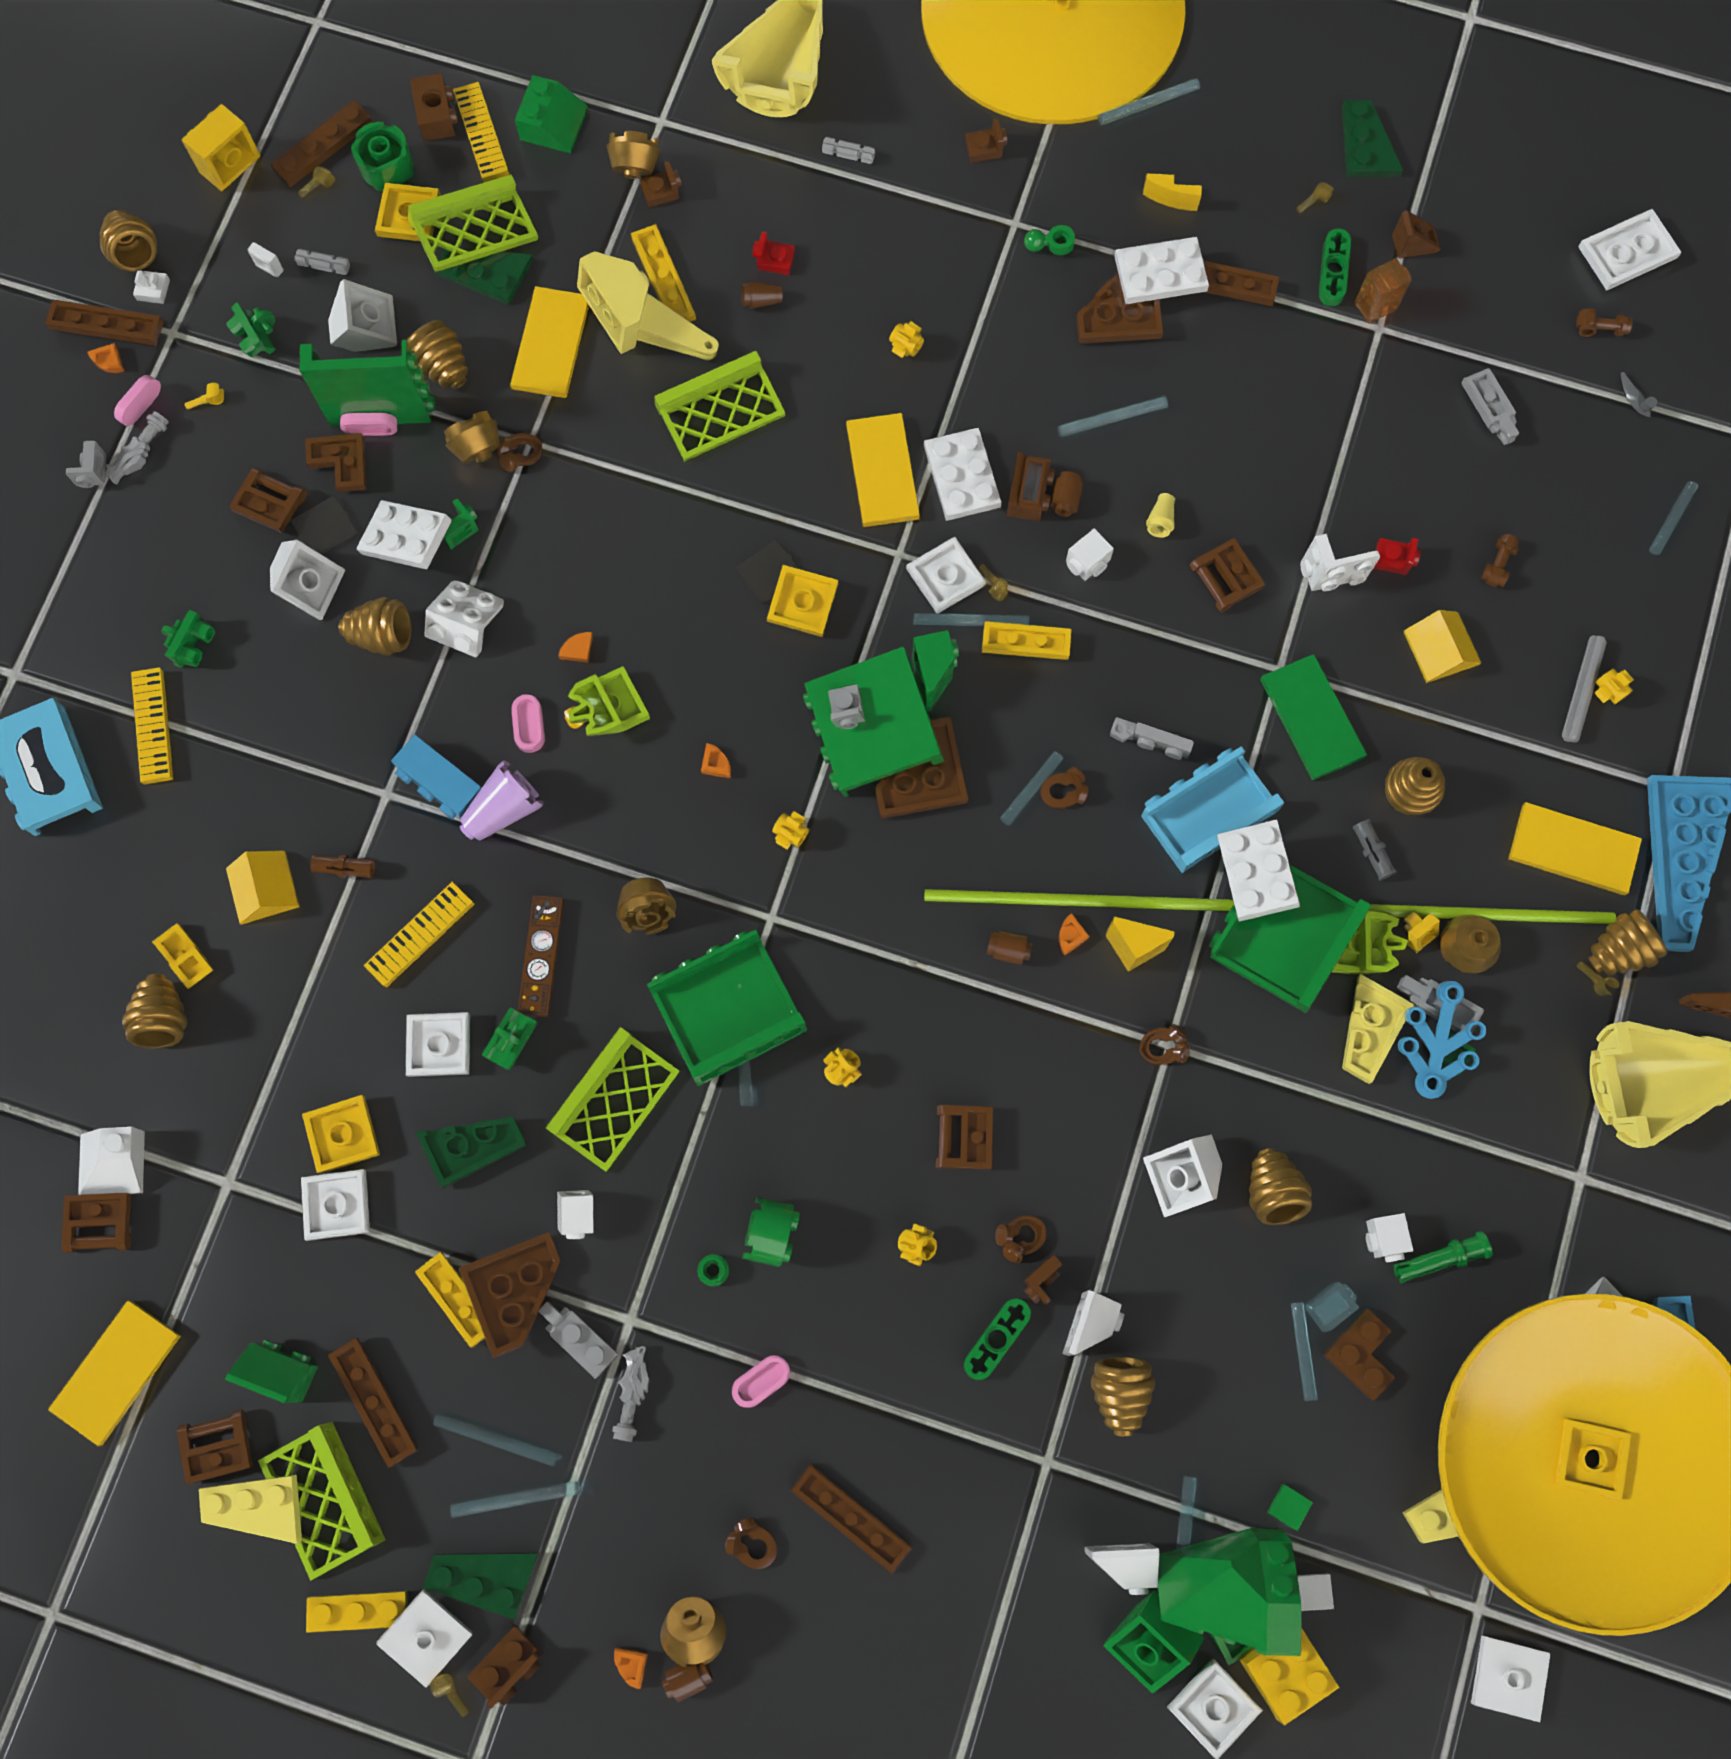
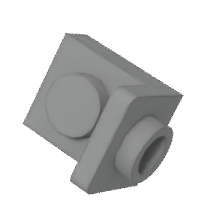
[66,441,106,488]
[828,684,865,729]

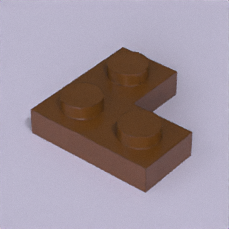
[305,433,367,492]
[1324,1308,1395,1401]

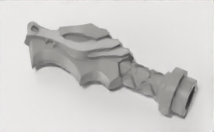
[106,411,169,484]
[612,1346,650,1442]

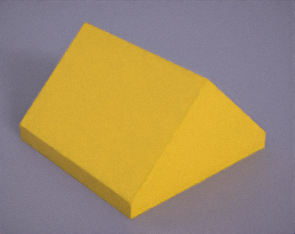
[1404,610,1481,683]
[226,851,300,925]
[1106,917,1175,972]

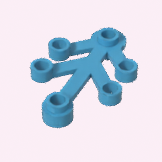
[1398,981,1486,1099]

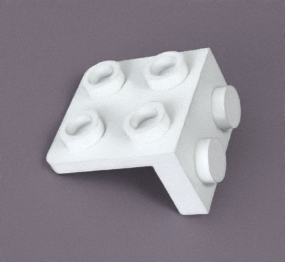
[1300,534,1380,592]
[424,581,504,657]

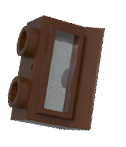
[1006,451,1055,521]

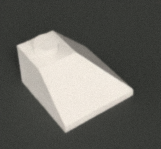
[328,279,397,352]
[270,540,345,620]
[78,1127,145,1195]
[1143,1134,1222,1217]
[1062,1290,1124,1356]
[1085,1543,1159,1595]

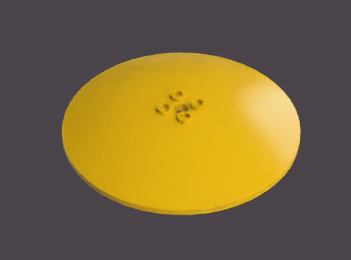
[921,0,1185,125]
[1438,1294,1731,1636]

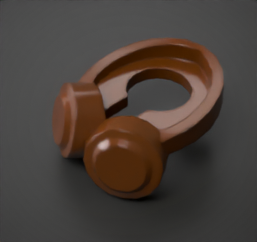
[496,433,542,472]
[1041,767,1089,809]
[1140,1024,1190,1065]
[995,1215,1046,1263]
[725,1518,777,1569]

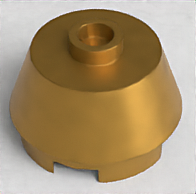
[606,131,661,179]
[444,411,500,464]
[616,877,676,935]
[1440,914,1501,973]
[660,1597,726,1667]

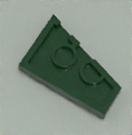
[1342,100,1403,177]
[433,248,534,305]
[415,1117,528,1189]
[422,1553,539,1620]

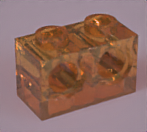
[1354,258,1412,324]

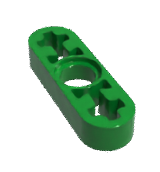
[1319,229,1351,307]
[964,1299,1031,1380]

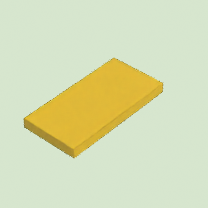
[510,286,589,398]
[846,413,920,527]
[1509,802,1642,896]
[48,1300,181,1446]

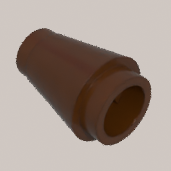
[741,281,782,309]

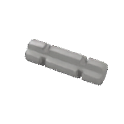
[822,137,875,164]
[295,249,350,275]

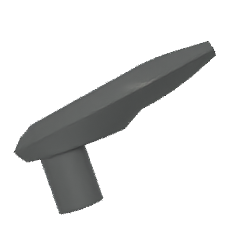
[1621,372,1657,417]

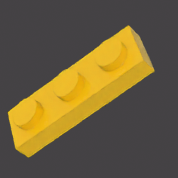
[982,621,1071,660]
[415,1252,484,1348]
[306,1591,408,1633]

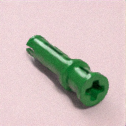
[1393,1231,1493,1284]

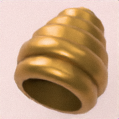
[99,210,157,272]
[407,320,468,390]
[339,597,412,656]
[1385,757,1445,816]
[1588,910,1668,976]
[122,974,187,1049]
[1249,1148,1312,1225]
[1091,1357,1155,1436]

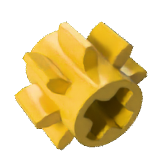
[889,321,924,358]
[1595,668,1634,705]
[772,811,809,850]
[823,1047,862,1087]
[898,1224,937,1266]

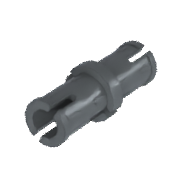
[1352,819,1397,881]

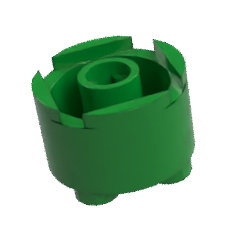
[351,122,414,191]
[742,1196,800,1267]

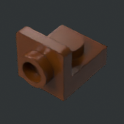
[965,119,1007,163]
[639,161,682,208]
[1023,1255,1062,1305]

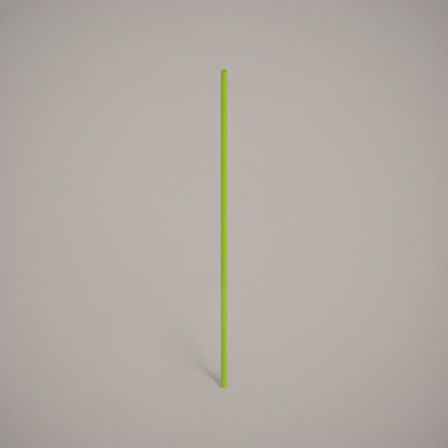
[924,889,1616,924]

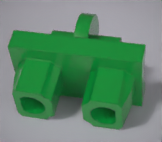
[226,302,276,358]
[161,610,216,668]
[482,1007,538,1071]

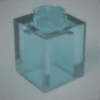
[1303,1282,1359,1332]

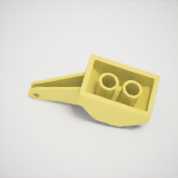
[577,251,719,360]

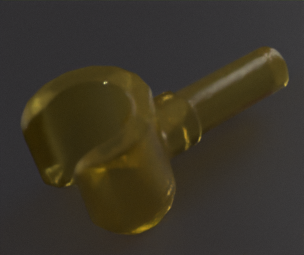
[298,167,335,198]
[1296,182,1334,213]
[979,564,1008,601]
[1576,961,1619,996]
[430,1674,469,1717]

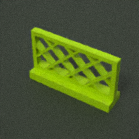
[408,175,538,272]
[654,351,785,462]
[546,1027,679,1172]
[258,1422,386,1581]

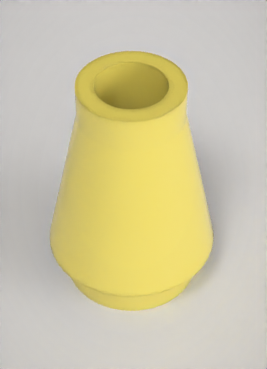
[1146,493,1175,538]

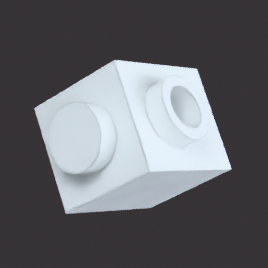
[1066,528,1114,581]
[557,1190,593,1239]
[1366,1213,1413,1263]

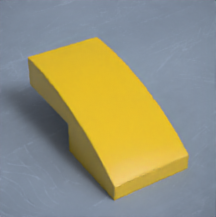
[1143,174,1202,211]
[152,923,213,989]

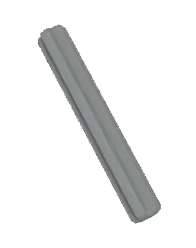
[1562,635,1607,743]

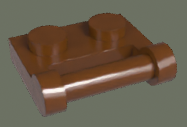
[229,467,307,533]
[1189,538,1265,613]
[935,1105,993,1170]
[61,1193,131,1253]
[177,1409,253,1485]

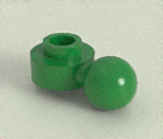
[1024,225,1075,255]

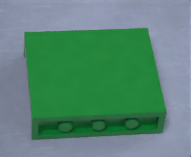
[299,340,436,427]
[803,646,944,797]
[1209,864,1371,1013]
[647,930,807,1086]

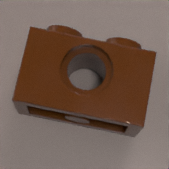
[410,73,458,142]

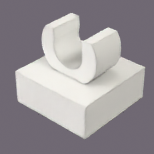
[133,270,170,304]

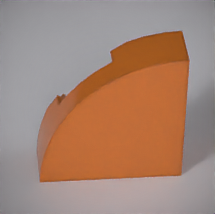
[88,343,125,373]
[558,632,593,663]
[701,743,731,778]
[1059,913,1090,956]
[614,1647,648,1689]

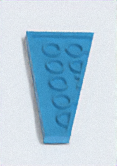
[1647,775,1731,952]

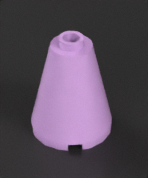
[460,760,544,841]

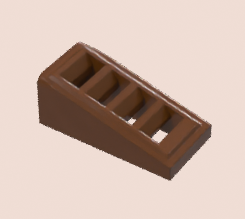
[1679,992,1731,1018]

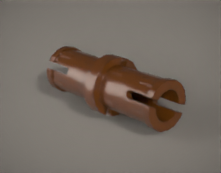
[310,854,375,879]

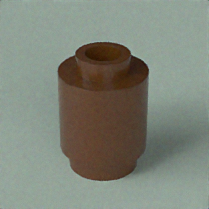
[1050,471,1083,517]
[987,930,1032,965]
[662,1662,714,1703]

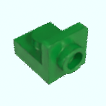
[443,499,478,549]

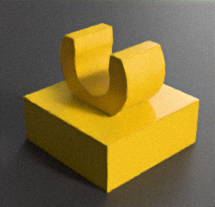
[1404,912,1440,953]

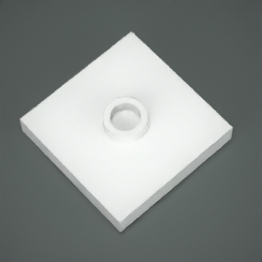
[906,537,986,614]
[406,1012,470,1077]
[301,1169,370,1241]
[377,1589,472,1687]
[1471,1635,1550,1722]
[1167,1658,1263,1759]

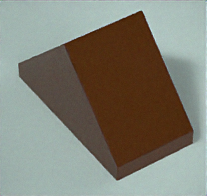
[1392,210,1441,259]

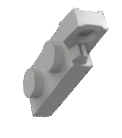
[1461,368,1519,446]
[1110,717,1194,760]
[1396,975,1484,1033]
[539,1302,619,1379]

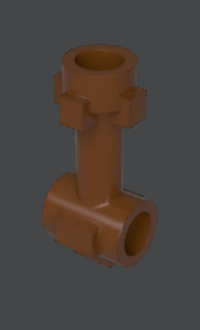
[1576,308,1632,337]
[1481,534,1519,588]

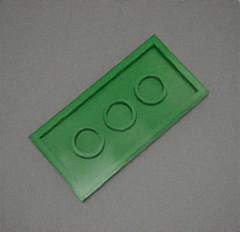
[1260,654,1367,781]

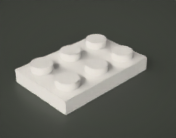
[1578,209,1681,290]
[1114,237,1209,304]
[924,428,1001,521]
[356,500,452,569]
[1217,820,1300,921]

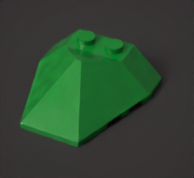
[1157,1528,1302,1656]

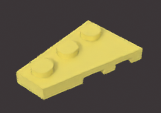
[1342,974,1414,1084]
[199,1475,302,1544]
[1402,1489,1459,1543]

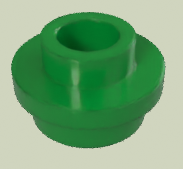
[697,1254,729,1287]

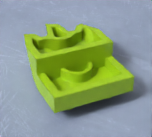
[568,666,650,736]
[1332,911,1408,975]

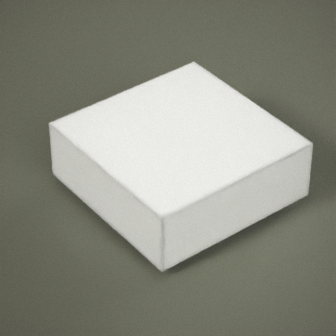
[248,242,284,277]
[1297,1573,1334,1611]

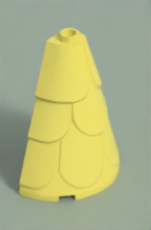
[712,0,823,117]
[1590,1021,1731,1148]

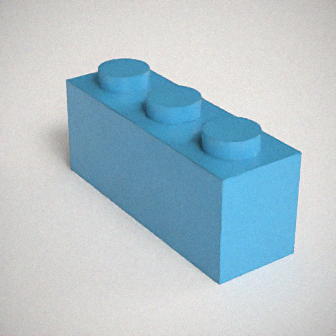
[391,734,482,820]

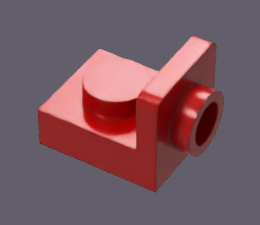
[752,231,795,275]
[1374,538,1421,575]

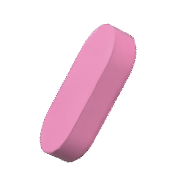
[114,375,161,426]
[340,413,398,436]
[512,694,545,753]
[732,1356,790,1408]

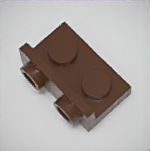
[467,1625,544,1709]

